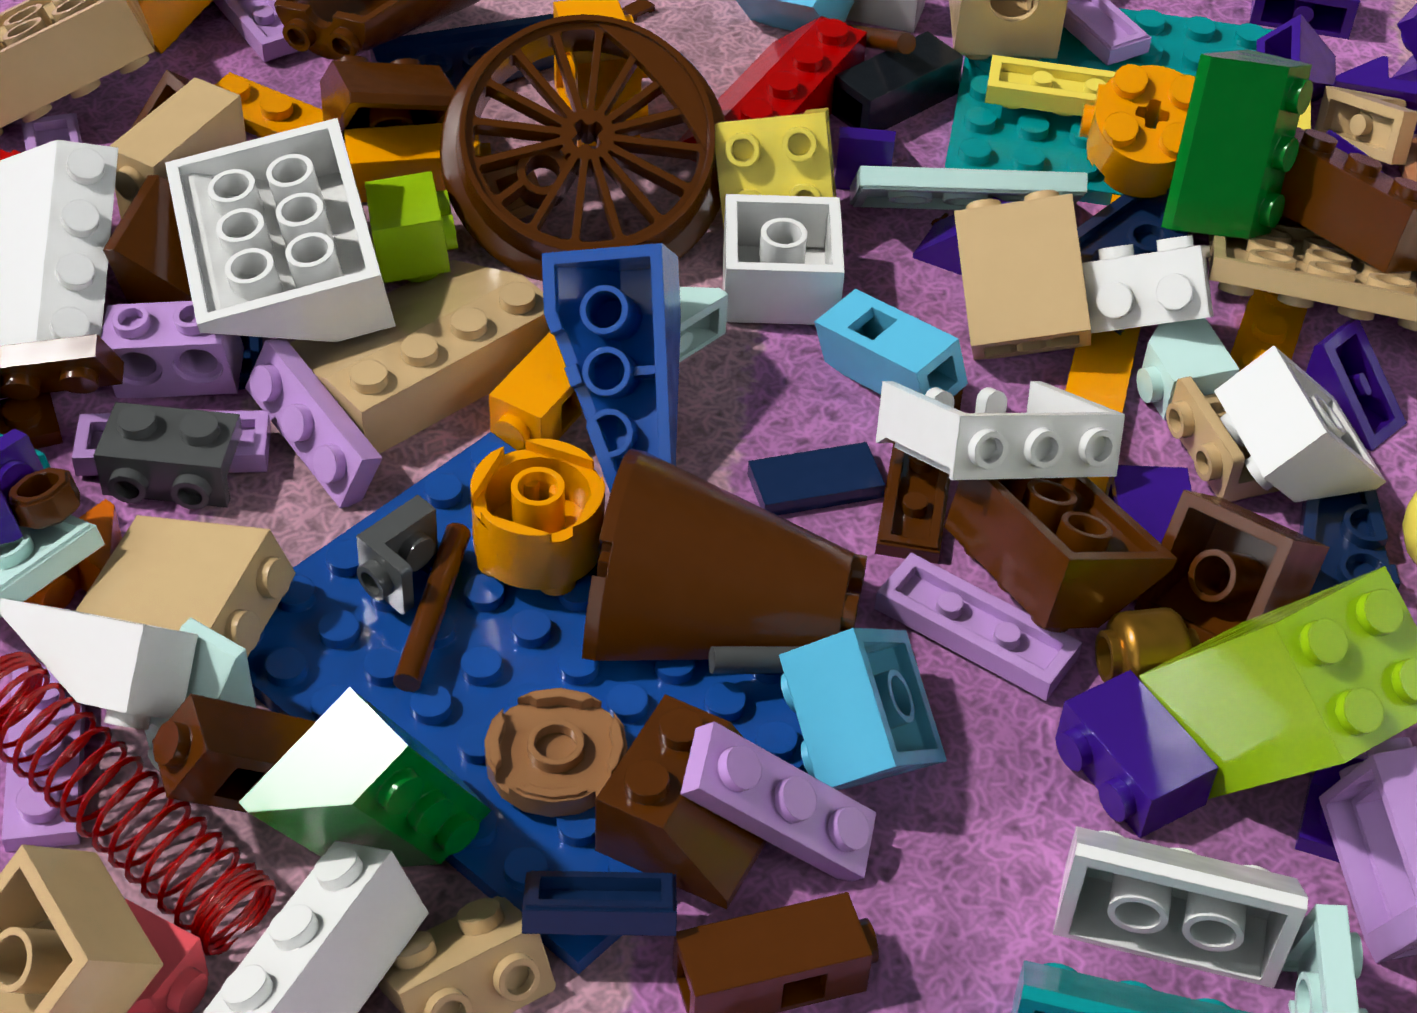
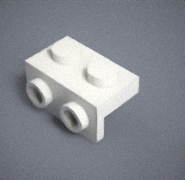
[1082,235,1214,334]

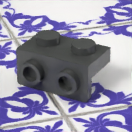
[94,402,242,510]

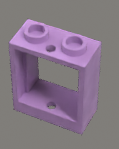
[1319,737,1417,963]

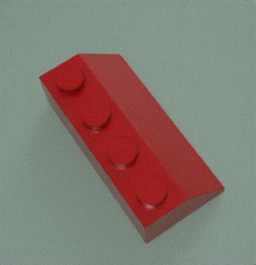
[677,16,867,162]

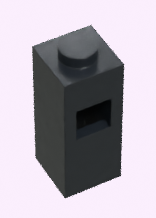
[831,31,963,130]

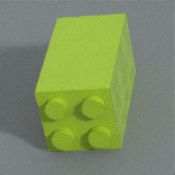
[1139,566,1417,799]

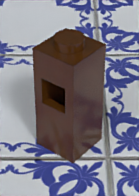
[152,693,316,813]
[672,892,879,1013]

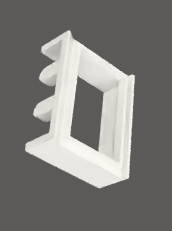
[876,381,1125,480]

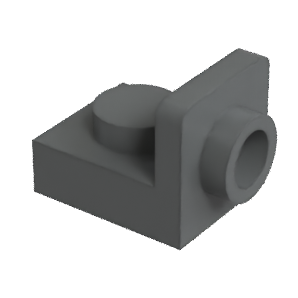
[356,495,438,615]

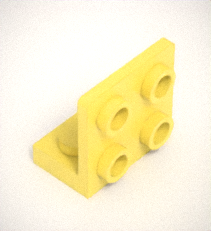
[715,108,837,230]

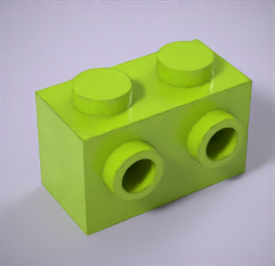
[365,171,458,283]

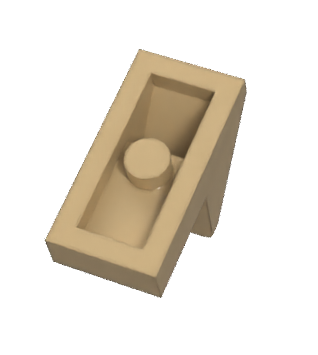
[1314,86,1417,165]

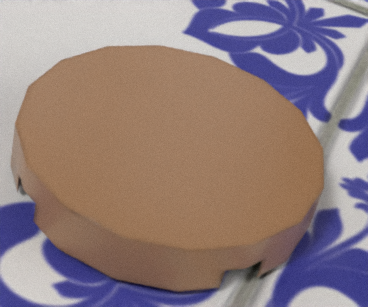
[484,688,627,817]

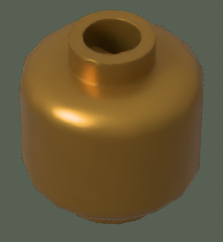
[1095,607,1201,682]

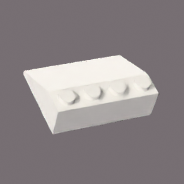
[165,118,396,342]

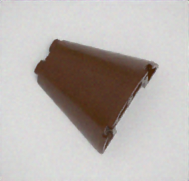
[274,0,480,60]
[582,449,867,661]

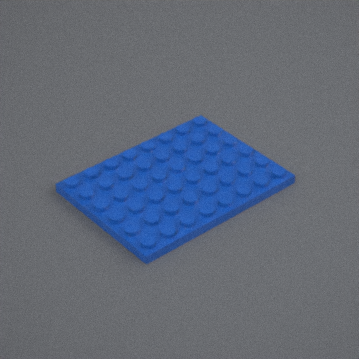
[247,432,807,974]

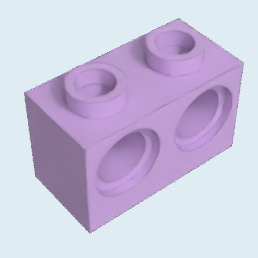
[101,301,244,398]

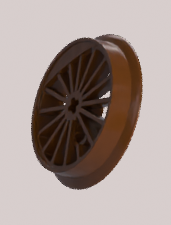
[440,14,726,281]

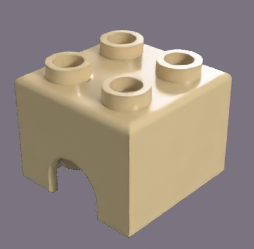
[949,0,1068,61]

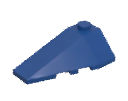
[542,243,681,493]

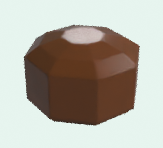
[9,467,80,529]

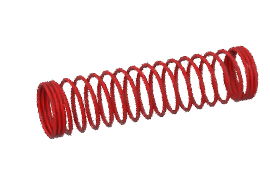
[0,651,276,956]

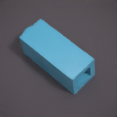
[814,289,968,396]

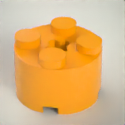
[1087,64,1195,198]
[470,438,605,596]

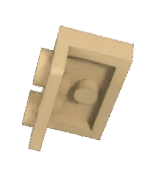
[1166,376,1279,502]
[378,896,556,1013]

